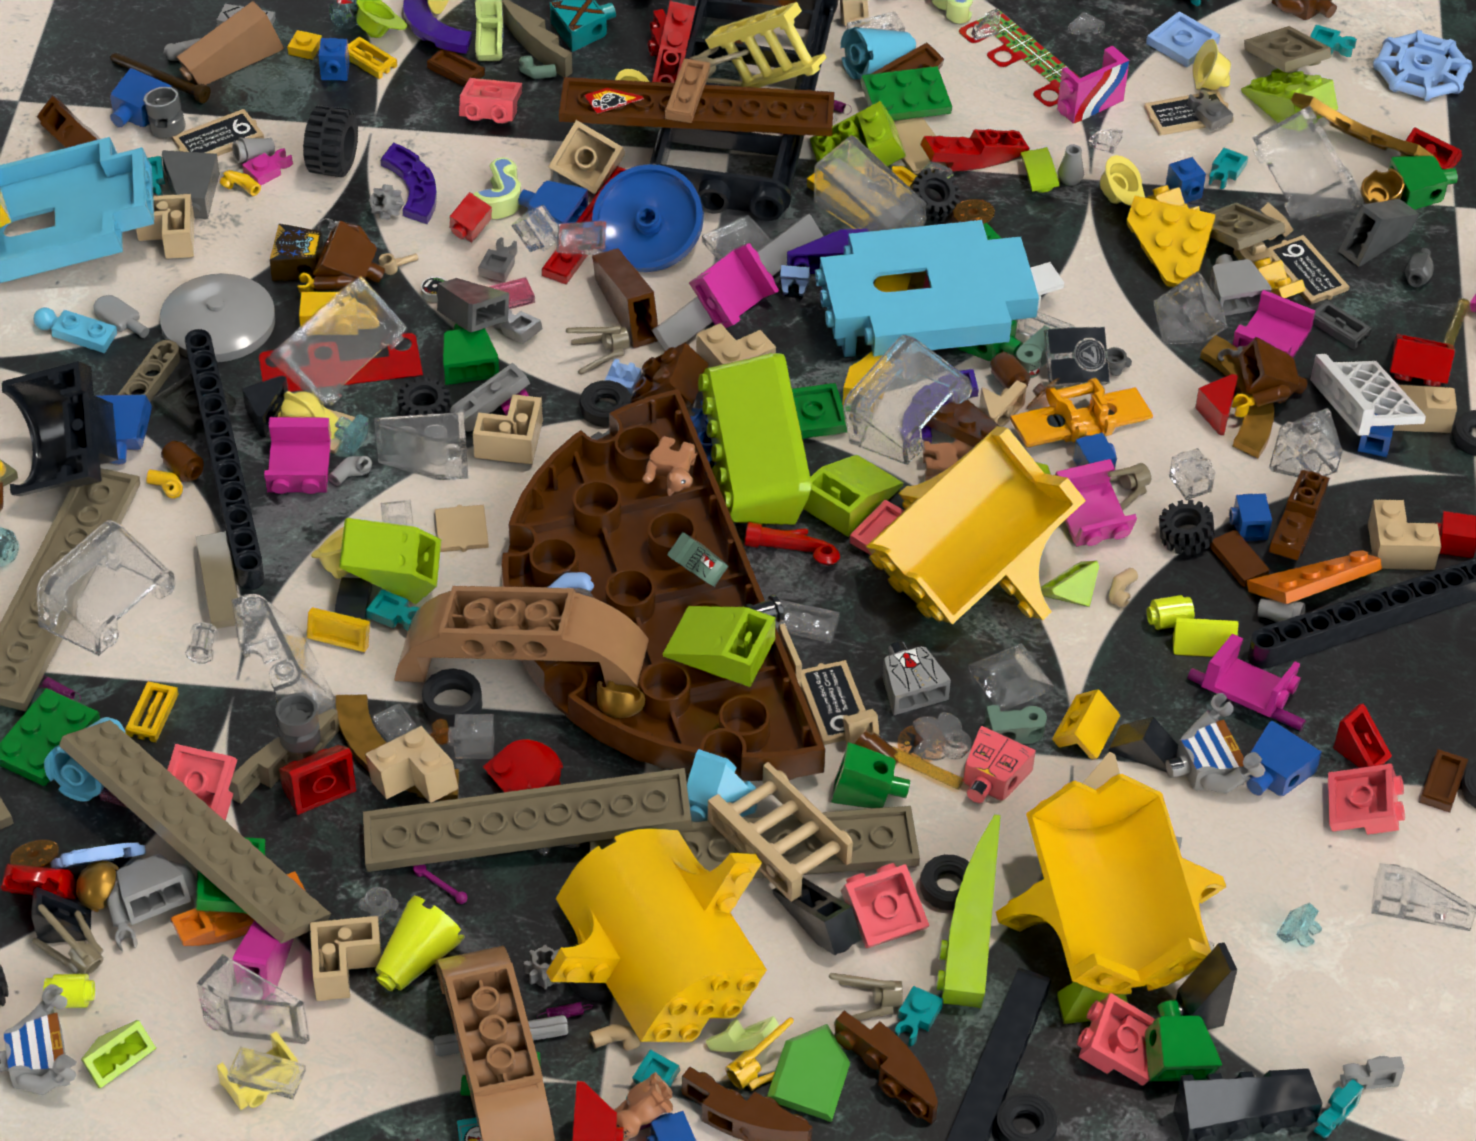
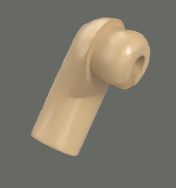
[1109,568,1138,607]
[589,1024,641,1051]

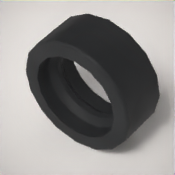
[422,668,483,730]

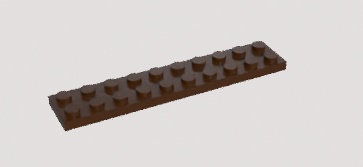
[559,77,835,136]

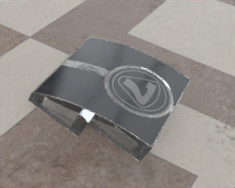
[1044,327,1110,387]

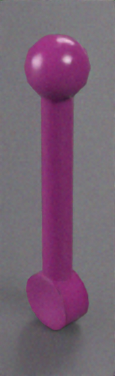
[413,864,468,904]

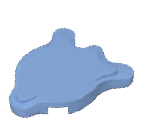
[50,842,146,869]

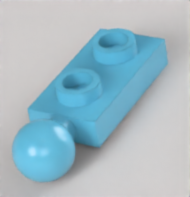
[33,307,117,353]

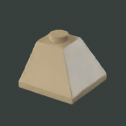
[548,120,626,195]
[1390,385,1457,433]

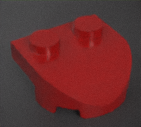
[483,739,563,793]
[1,864,76,899]

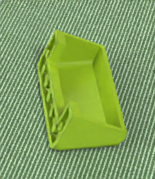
[698,353,811,525]

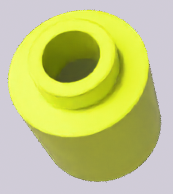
[1146,595,1195,630]
[43,974,95,1008]

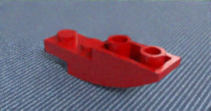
[652,1,696,83]
[920,129,1030,171]

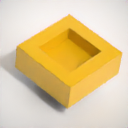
[287,30,322,60]

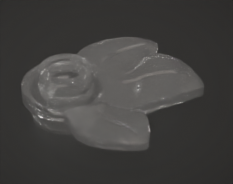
[913,712,972,761]

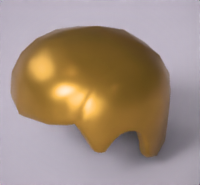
[1360,169,1405,204]
[597,681,645,719]
[76,860,119,912]

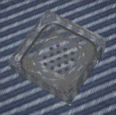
[372,703,416,742]

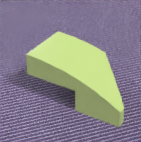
[706,1016,779,1052]

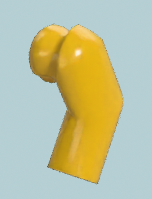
[219,170,261,196]
[146,469,183,499]

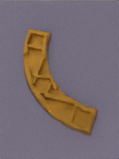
[1291,92,1434,157]
[1200,335,1274,459]
[336,694,459,801]

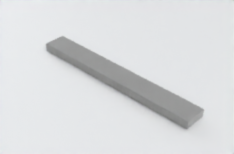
[652,213,824,351]

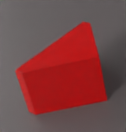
[1195,374,1238,435]
[1333,703,1392,768]

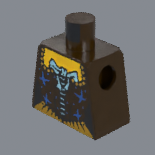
[269,224,324,281]

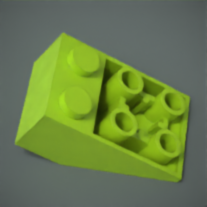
[1241,68,1338,129]
[809,101,906,170]
[803,454,904,537]
[339,518,441,604]
[663,606,775,687]

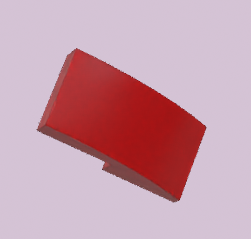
[648,9,666,60]

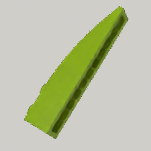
[936,814,1001,1008]

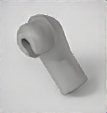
[164,38,201,61]
[328,456,372,486]

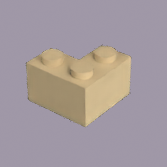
[136,194,195,259]
[696,323,776,368]
[473,395,543,465]
[1368,500,1441,570]
[365,726,458,803]
[310,916,382,1001]

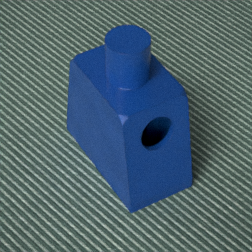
[110,68,172,127]
[518,181,588,241]
[97,395,152,464]
[1247,720,1322,796]

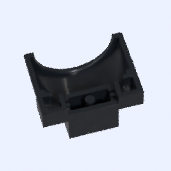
[1,361,118,496]

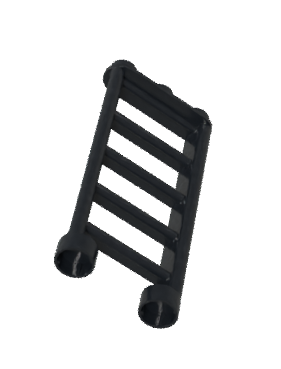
[649,0,839,221]

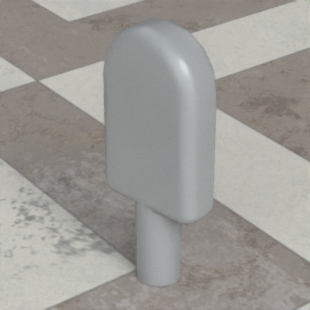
[93,295,149,338]

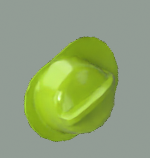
[356,0,407,38]

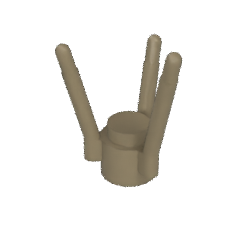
[690,47,749,86]
[566,325,630,374]
[1108,463,1152,510]
[32,904,104,975]
[829,973,903,1025]

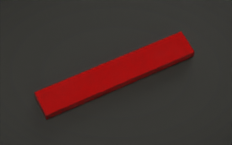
[541,166,627,285]

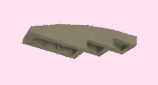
[502,0,572,77]
[195,531,243,629]
[229,708,340,804]

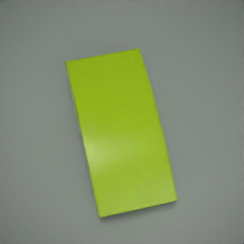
[1021,147,1059,192]

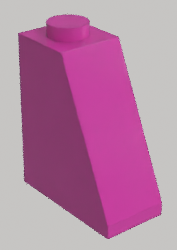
[232,920,294,1003]

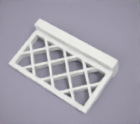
[1310,354,1426,436]

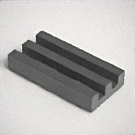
[1313,300,1372,349]

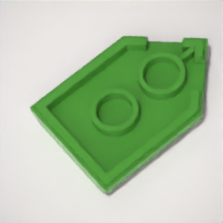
[767,1024,850,1122]

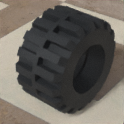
[303,105,358,177]

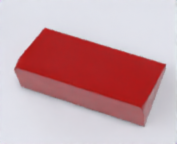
[1406,127,1463,169]

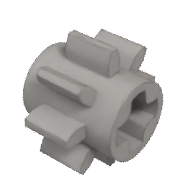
[369,184,404,220]
[524,945,561,989]

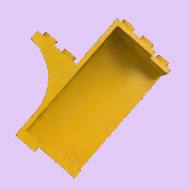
[866,426,1086,624]
[995,774,1226,994]
[546,829,767,1042]

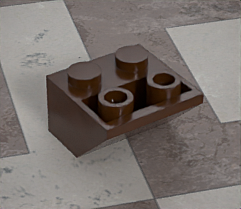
[631,342,709,407]

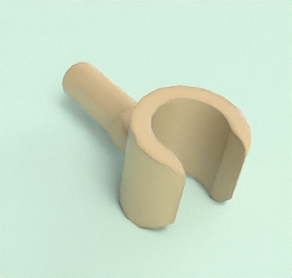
[379,253,418,275]

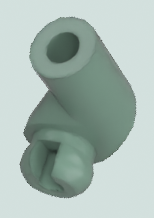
[519,56,556,79]

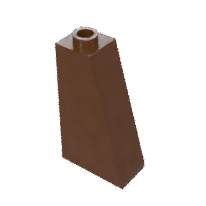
[592,248,658,348]

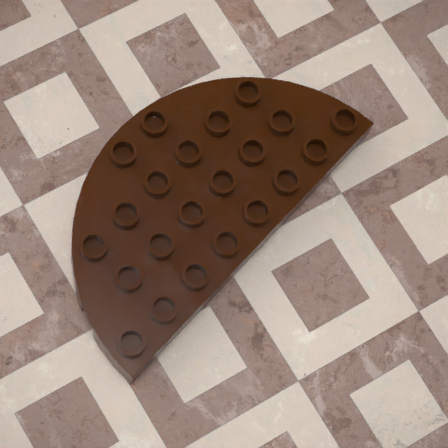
[502,389,826,781]

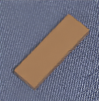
[665,59,710,123]

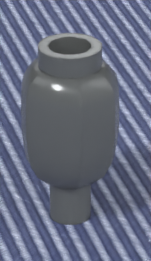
[1404,248,1434,287]

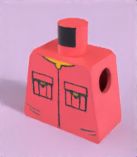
[963,726,1036,803]

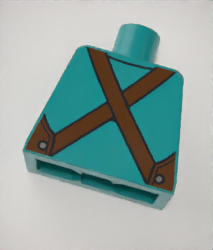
[550,0,616,52]

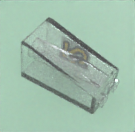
[814,135,927,232]

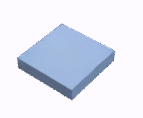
[1146,11,1220,68]

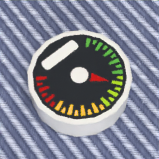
[421,277,447,303]

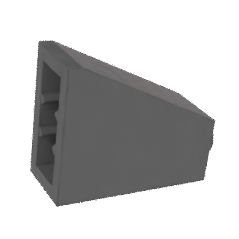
[162,150,220,219]
[1338,199,1419,266]
[437,278,509,332]

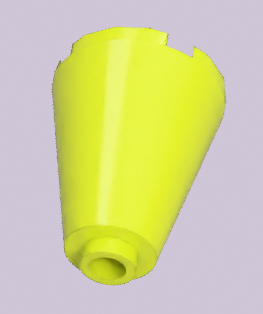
[375,895,465,991]

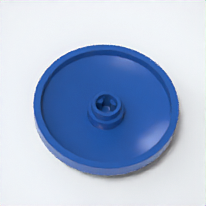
[592,164,704,272]

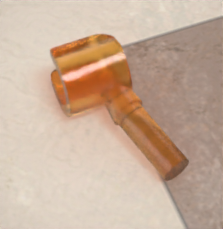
[429,719,451,745]

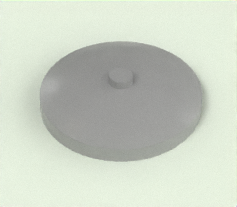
[160,273,275,362]

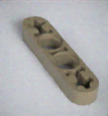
[118,340,180,401]

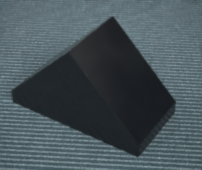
[242,376,288,437]
[1109,717,1178,772]
[32,887,91,943]

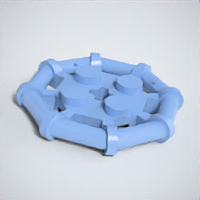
[1373,30,1473,101]

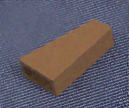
[177,1,284,85]

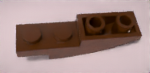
[36,95,101,148]
[1269,469,1330,560]
[834,1010,938,1125]
[682,1067,812,1141]

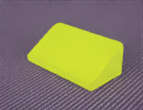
[1173,618,1239,657]

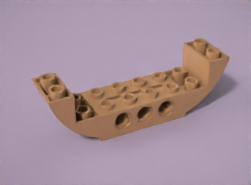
[394,586,649,687]
[435,945,555,1141]

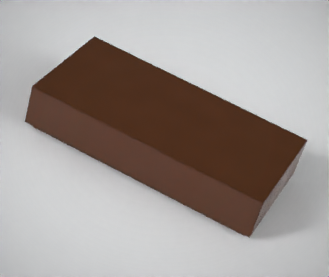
[427,49,485,87]
[1209,529,1270,587]
[1419,749,1468,813]

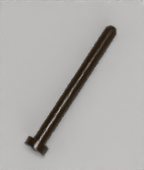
[110,53,211,104]

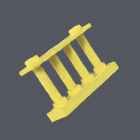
[705,2,827,88]

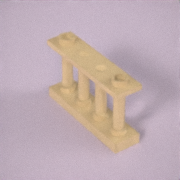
[708,762,853,902]

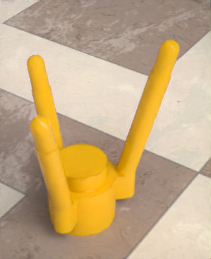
[725,1017,794,1091]

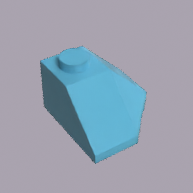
[687,749,757,822]

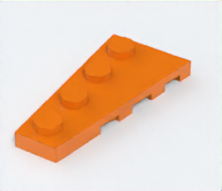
[1247,551,1382,604]

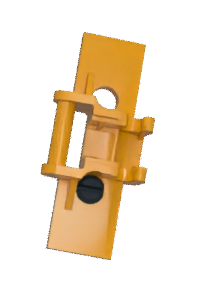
[1010,378,1153,447]

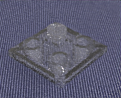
[1153,271,1228,344]
[1269,408,1342,478]
[968,643,1054,712]

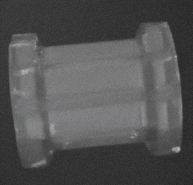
[185,622,219,664]

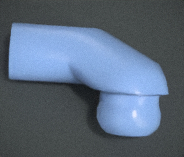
[547,572,594,594]

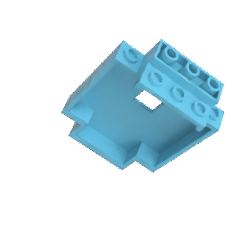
[0,137,155,283]
[815,220,1039,357]

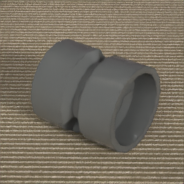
[144,87,186,138]
[275,693,321,753]

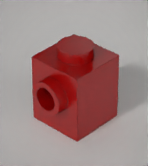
[449,192,492,243]
[1435,511,1476,558]

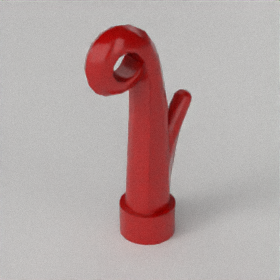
[744,522,840,566]

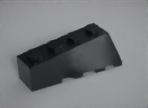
[1173,1068,1323,1141]

